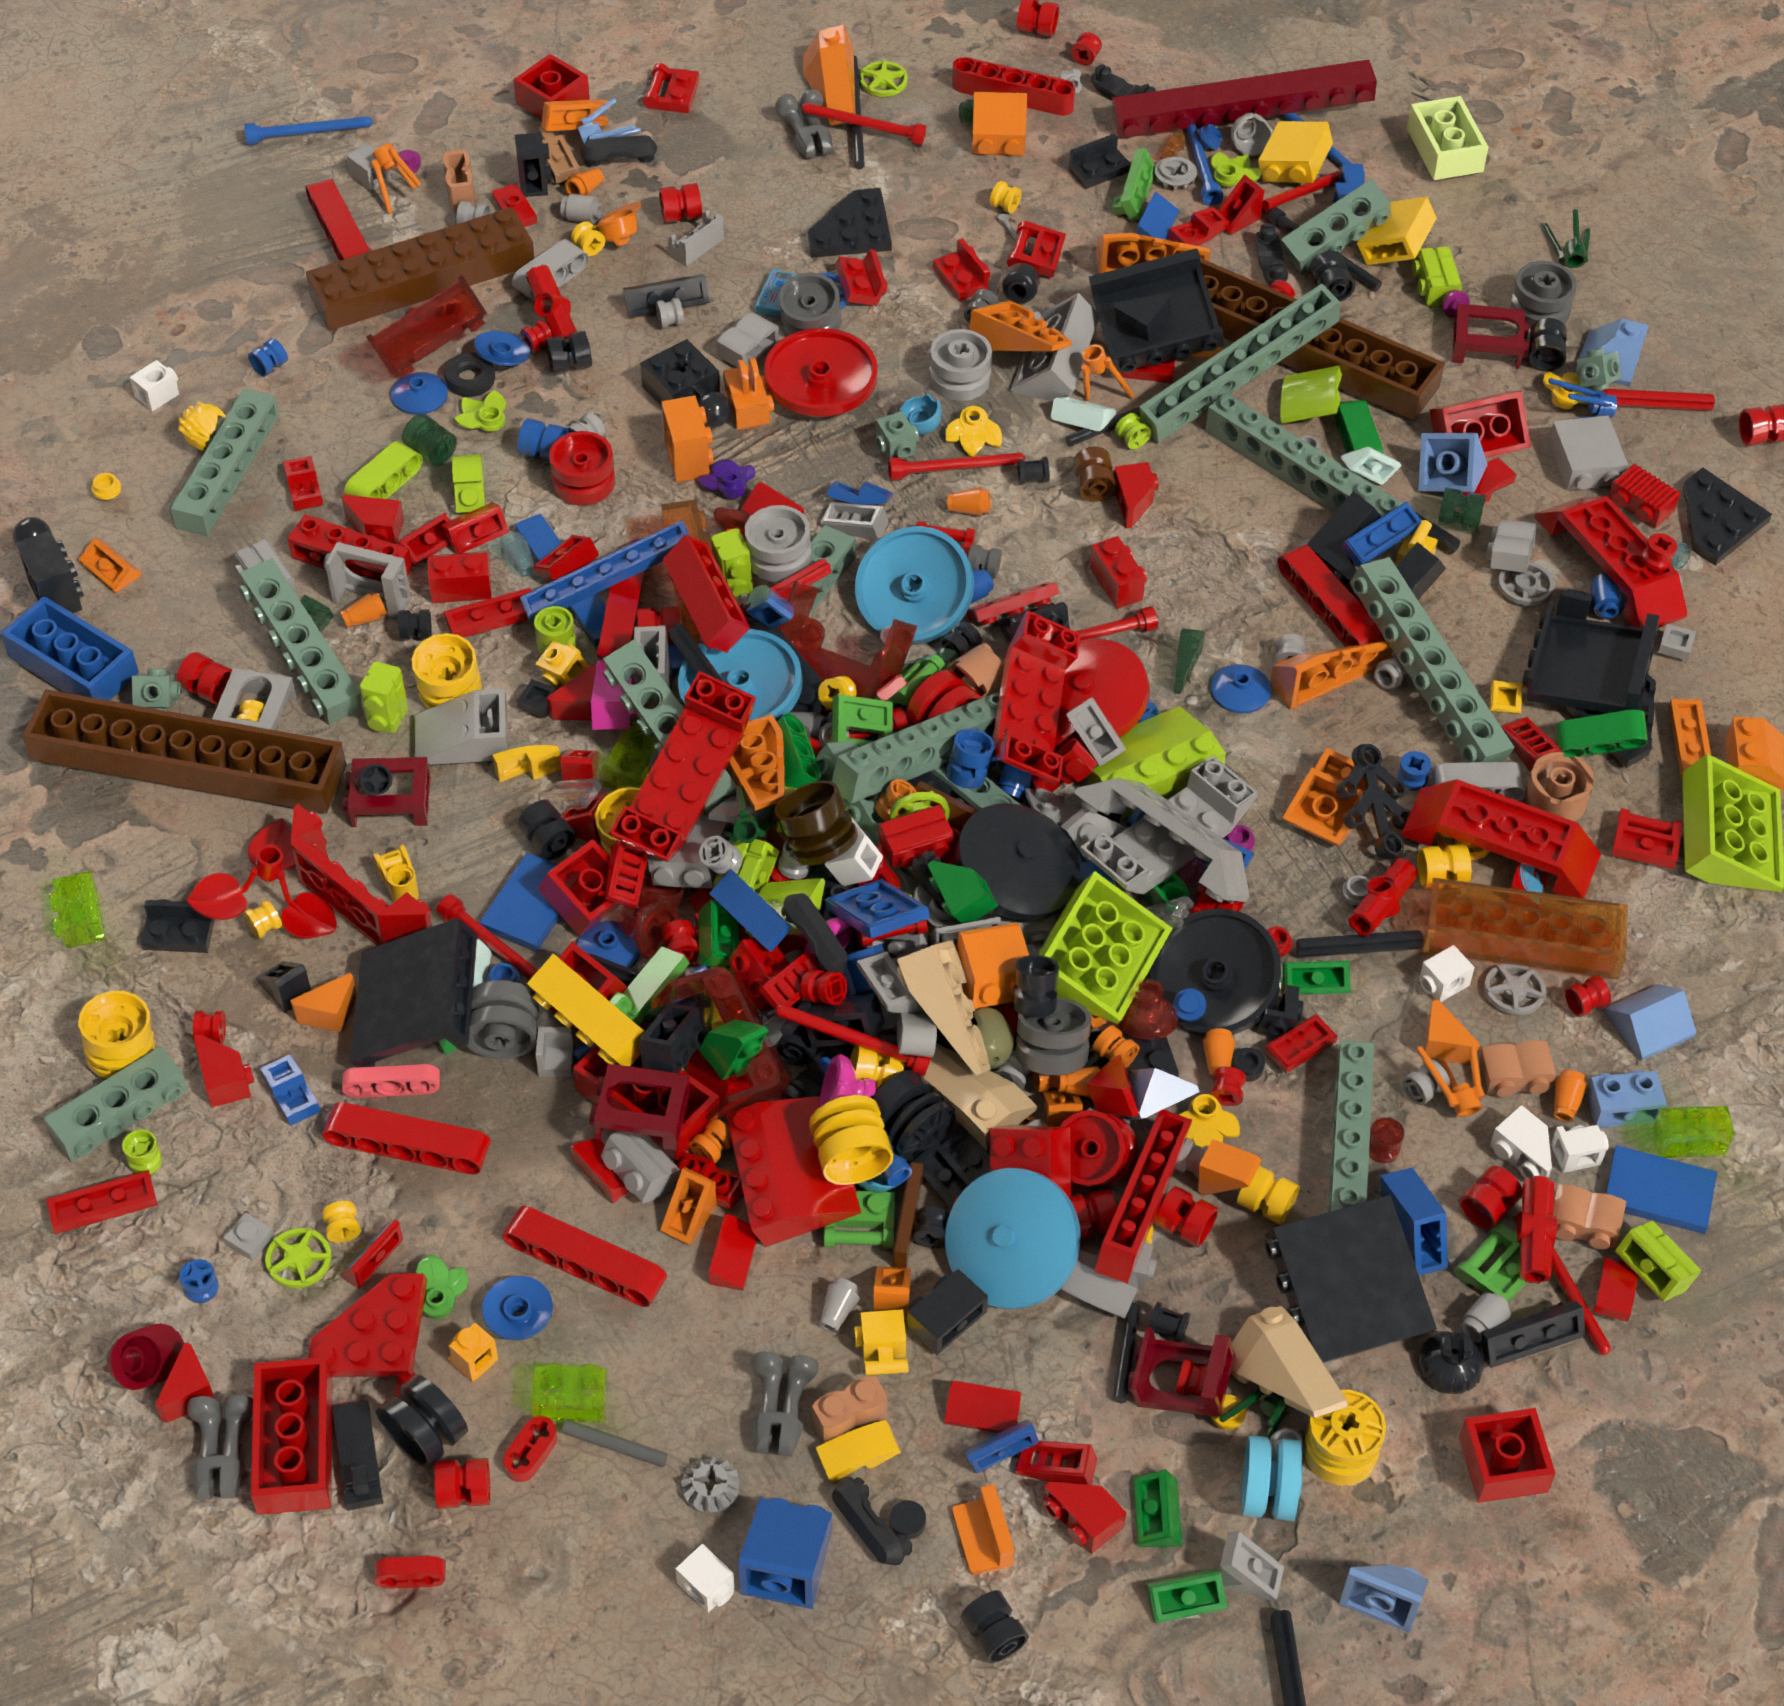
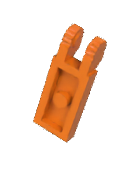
[541,99,610,131]

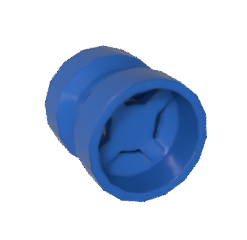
[248,338,288,377]

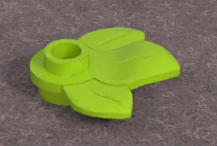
[1211,152,1262,187]
[454,390,507,431]

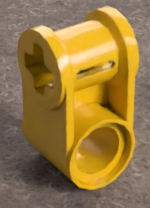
[372,844,419,903]

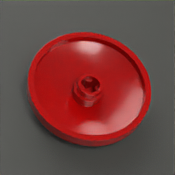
[764,328,878,417]
[1059,639,1150,749]

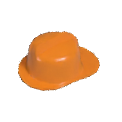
[594,202,642,247]

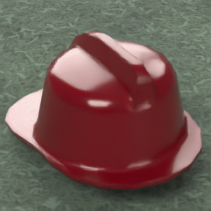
[103,1323,184,1391]

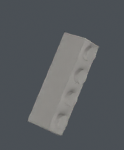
[1010,293,1099,401]

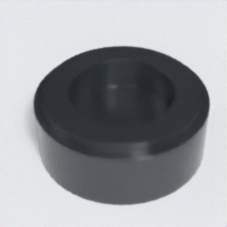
[1231,1048,1265,1082]
[889,1500,926,1540]

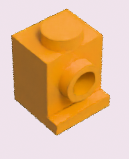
[448,1323,499,1383]

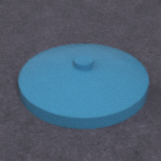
[855,526,974,644]
[678,629,803,722]
[945,1168,1081,1310]

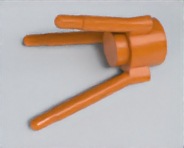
[370,143,421,214]
[1081,344,1135,401]
[1417,1046,1485,1118]

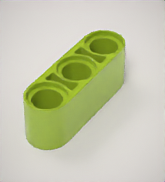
[344,441,423,499]

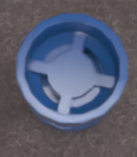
[517,418,569,462]
[946,729,995,789]

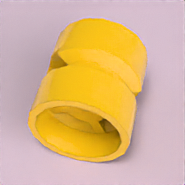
[1417,844,1472,889]
[849,1045,904,1093]
[1237,1165,1300,1225]

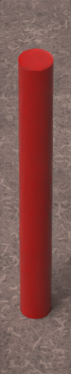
[1262,169,1341,211]

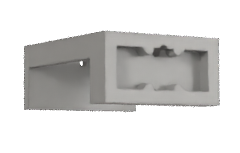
[324,542,411,619]
[212,668,296,730]

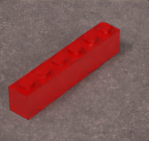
[1094,1109,1192,1284]

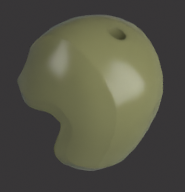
[974,1007,1014,1069]

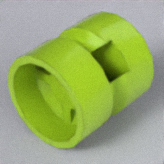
[534,606,577,657]

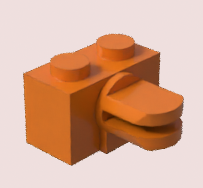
[723,357,774,430]

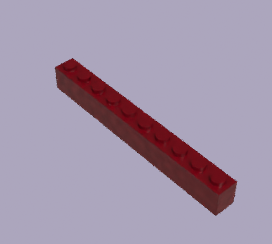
[1112,60,1377,139]

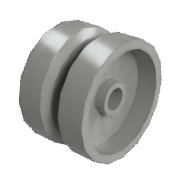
[929,329,992,401]
[745,505,812,582]

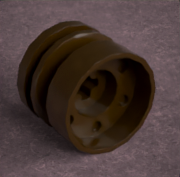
[774,781,858,865]

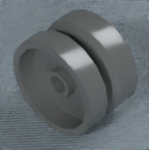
[1510,261,1577,329]
[779,272,842,336]
[466,980,539,1059]
[1015,997,1091,1075]

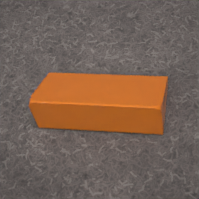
[78,537,143,593]

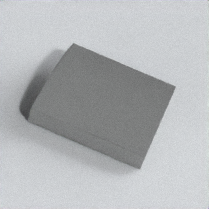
[857,952,924,1013]

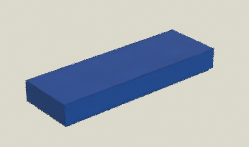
[1341,501,1422,568]
[709,869,793,952]

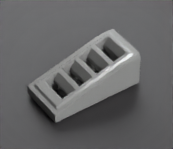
[821,502,888,541]

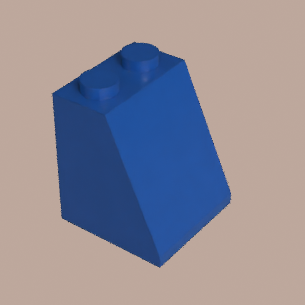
[738,1498,832,1609]

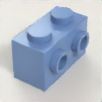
[1585,1070,1667,1128]

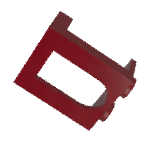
[1452,303,1529,369]
[343,757,431,827]
[589,1063,690,1151]
[1128,1327,1235,1417]

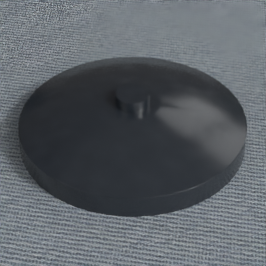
[955,803,1080,921]
[1150,908,1283,1037]

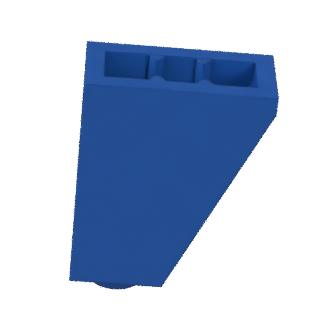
[1380,1167,1448,1276]

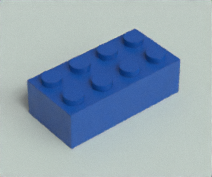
[0,596,139,701]

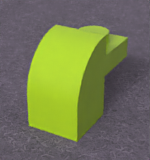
[452,454,486,514]

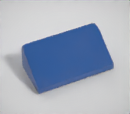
[1137,192,1179,240]
[964,1420,1039,1474]

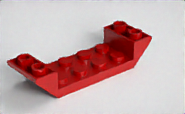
[1534,496,1688,628]
[993,610,1081,785]
[609,671,756,862]
[1401,779,1601,903]
[290,804,433,946]

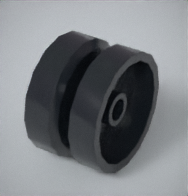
[376,1374,468,1468]

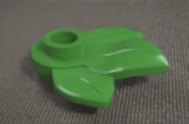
[416,1254,468,1319]

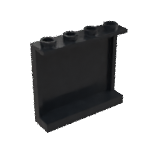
[1089,248,1224,373]
[1522,600,1659,713]
[350,918,477,1068]
[1265,1195,1437,1364]

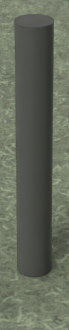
[562,1419,668,1467]

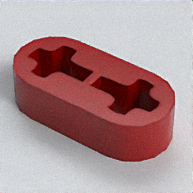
[503,1416,557,1482]
[374,1556,446,1589]

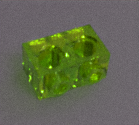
[602,723,656,790]
[49,871,106,948]
[1652,1106,1735,1158]
[531,1363,609,1423]

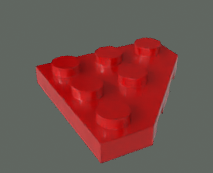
[308,1273,428,1377]

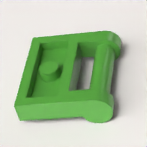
[872,654,945,707]
[829,694,893,747]
[824,1191,895,1249]
[1454,1223,1528,1304]

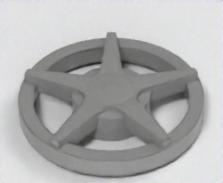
[1498,562,1555,607]
[1484,963,1546,1015]

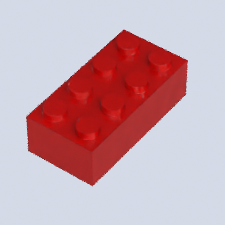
[573,1045,721,1162]
[251,1357,332,1515]

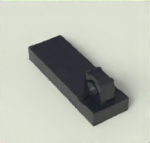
[623,274,710,317]
[1481,1301,1585,1368]
[332,1400,384,1511]

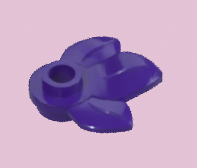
[698,459,756,499]

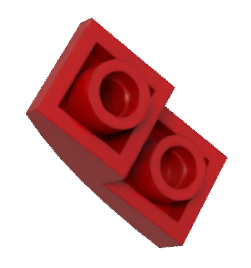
[675,1152,743,1210]

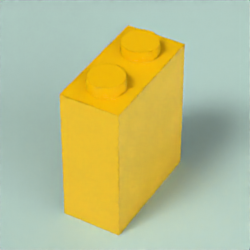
[1258,121,1333,183]
[1357,196,1437,265]

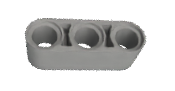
[512,239,589,302]
[1432,762,1526,801]
[896,1011,937,1058]

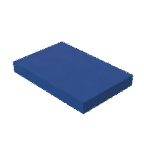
[479,853,561,952]
[825,879,930,939]
[1605,1145,1717,1234]

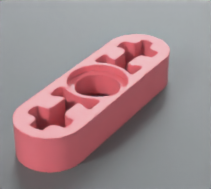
[342,1064,440,1098]

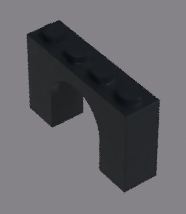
[1307,491,1446,600]

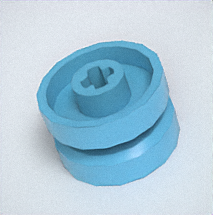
[1241,1435,1303,1522]

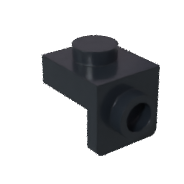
[1258,985,1304,1037]

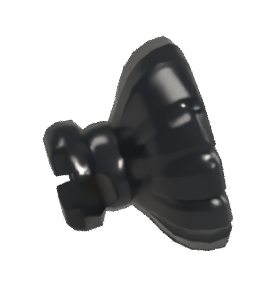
[1418,1331,1484,1394]

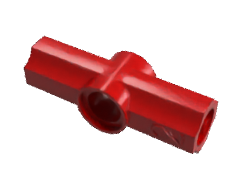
[526,264,577,339]
[1348,858,1418,937]
[1517,1176,1557,1284]

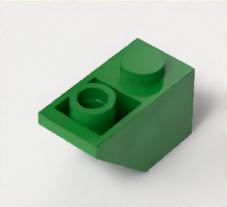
[927,861,998,924]
[699,1019,769,1080]

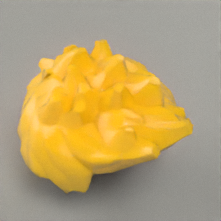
[178,401,226,451]

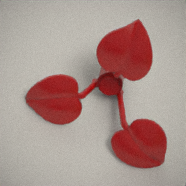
[187,818,337,939]

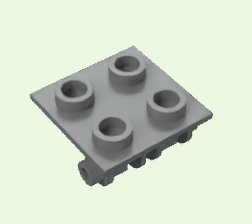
[1025,788,1084,825]

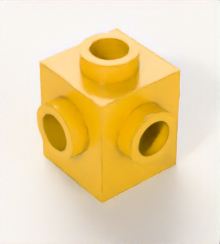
[535,641,589,688]

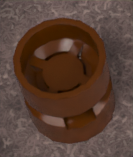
[1073,446,1117,502]

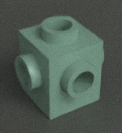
[1576,348,1622,391]
[875,411,919,459]
[132,668,181,711]

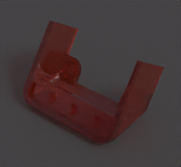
[366,274,487,379]
[778,581,918,699]
[650,967,789,1122]

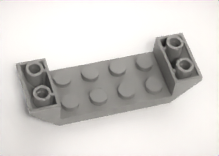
[1080,756,1258,894]
[1074,778,1250,903]

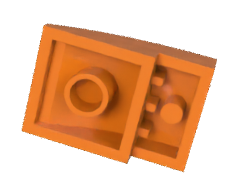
[1282,747,1382,847]

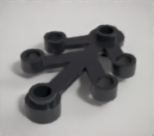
[1336,744,1410,860]

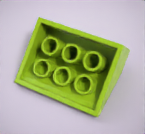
[1085,706,1226,820]
[1682,754,1784,892]
[1037,871,1173,1024]

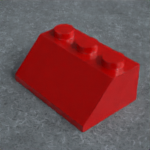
[1429,391,1531,458]

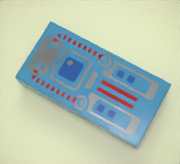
[755,269,798,318]

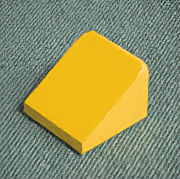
[1490,680,1523,714]

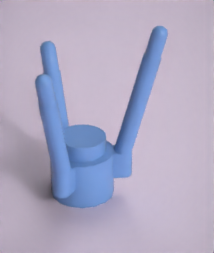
[577,98,641,144]

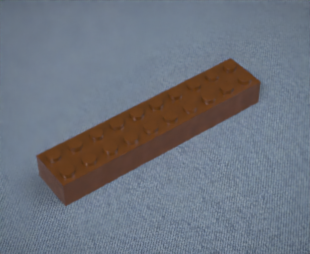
[1200,258,1445,421]
[22,689,347,814]

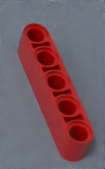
[952,57,1075,116]
[305,179,370,261]
[1277,545,1386,647]
[596,550,644,658]
[322,1102,491,1175]
[502,1205,667,1307]

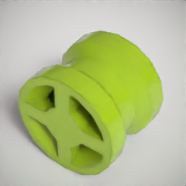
[1115,413,1151,449]

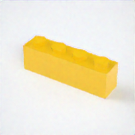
[527,954,645,1066]

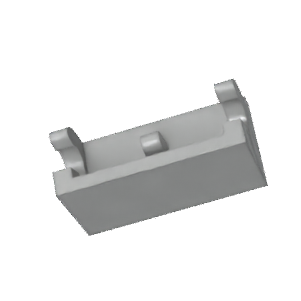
[667,209,724,267]

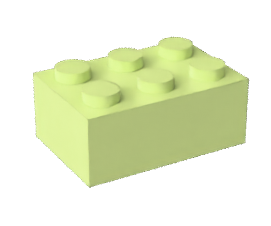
[1407,96,1489,180]

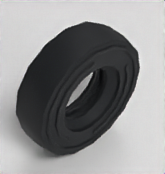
[444,352,495,397]

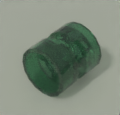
[402,413,457,466]
[1437,487,1486,532]

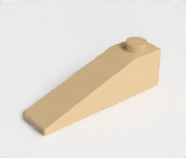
[897,940,991,1075]
[904,1043,1037,1151]
[1231,1306,1348,1418]

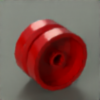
[549,431,616,506]
[906,670,983,726]
[1060,1110,1139,1188]

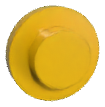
[91,473,122,500]
[1211,1395,1246,1430]

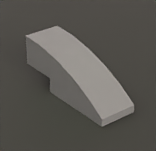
[1061,1250,1138,1318]

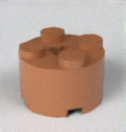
[945,643,1005,697]
[1524,752,1594,821]

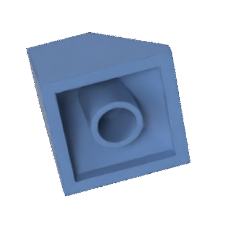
[1575,318,1649,386]
[1339,1565,1429,1633]

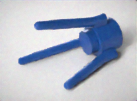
[1548,378,1617,419]

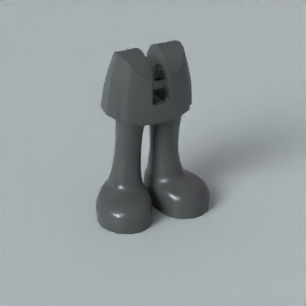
[775,89,832,158]
[751,1351,819,1457]
[187,1395,253,1500]

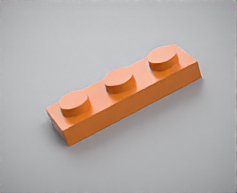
[1668,699,1711,779]

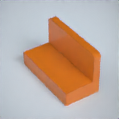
[952,1484,1015,1575]

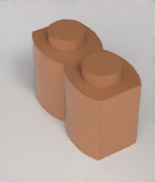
[443,149,476,212]
[1479,1040,1556,1097]
[1553,1184,1627,1249]
[812,1375,888,1444]

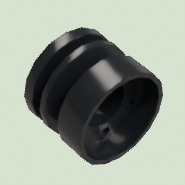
[872,1069,956,1161]

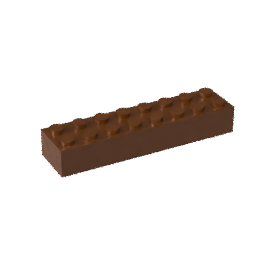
[306,207,534,331]

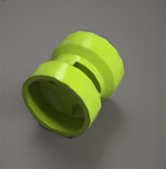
[122,1129,163,1175]

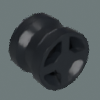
[913,1206,950,1248]

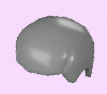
[1231,113,1273,157]

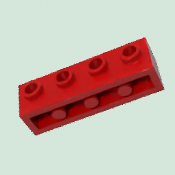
[287,514,412,582]
[663,534,750,653]

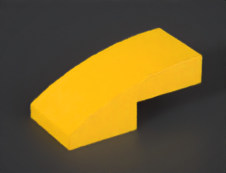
[492,745,561,783]
[816,1420,901,1483]

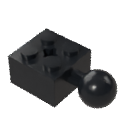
[640,339,731,428]
[13,517,84,613]

